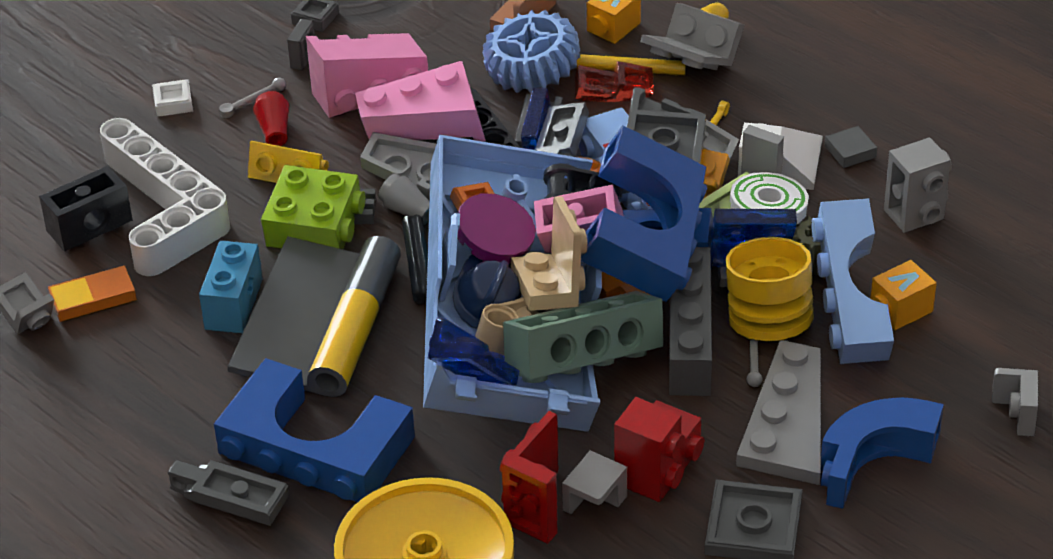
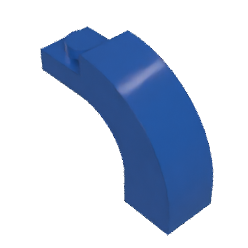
[821,398,944,509]

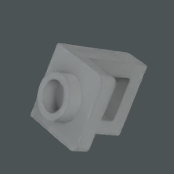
[0,272,55,334]

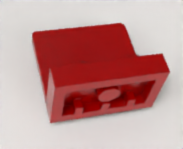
[500,411,559,544]

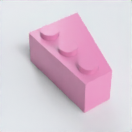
[306,33,428,118]
[355,61,486,142]

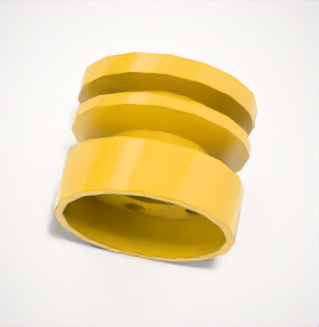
[726,237,814,341]

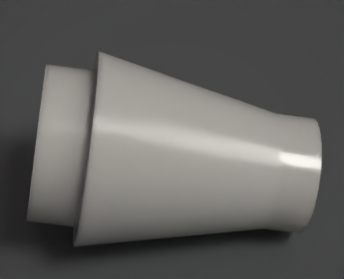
[378,174,430,225]

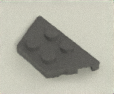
[622,87,706,194]

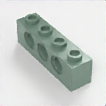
[503,291,663,383]

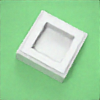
[152,79,193,117]

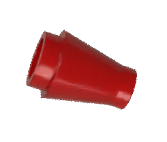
[253,91,290,146]

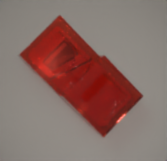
[575,61,654,102]

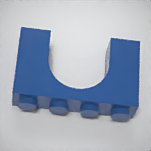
[581,125,707,302]
[214,358,415,502]

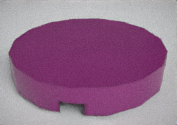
[457,194,536,264]

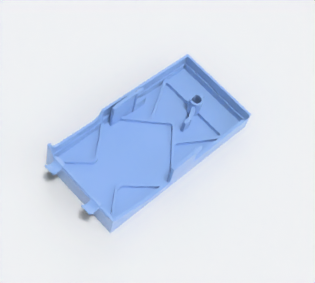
[423,134,602,432]

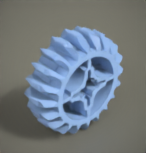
[482,10,580,93]

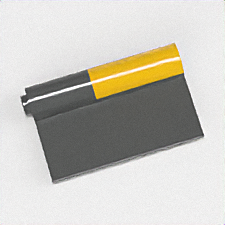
[227,236,401,397]

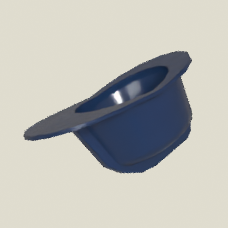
[452,254,522,329]

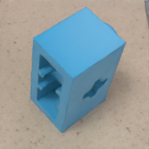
[199,241,263,333]

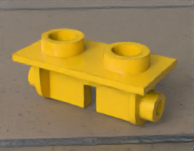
[248,141,329,183]

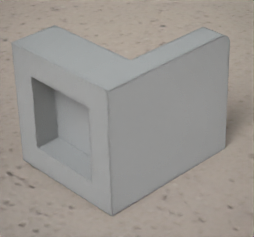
[562,450,627,514]

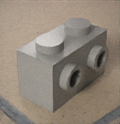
[884,137,952,233]

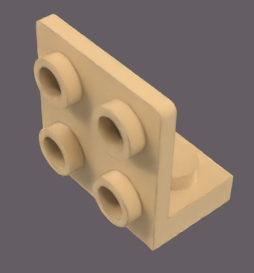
[511,196,587,311]

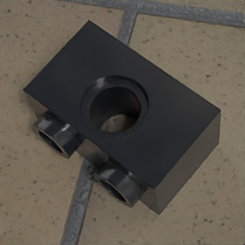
[39,166,133,252]

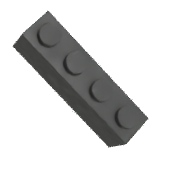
[669,247,712,396]

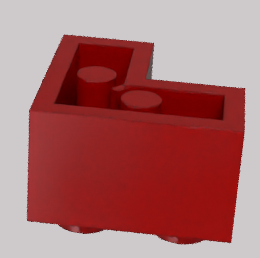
[614,397,705,502]

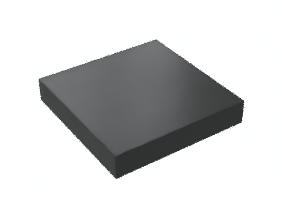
[705,480,803,559]

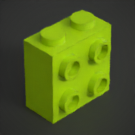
[261,165,366,250]

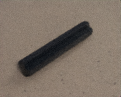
[402,214,428,304]

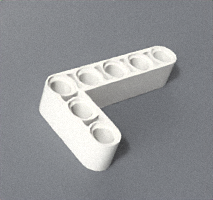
[100,118,230,276]

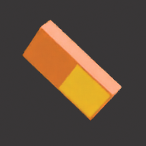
[48,265,137,322]

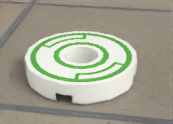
[730,172,809,229]

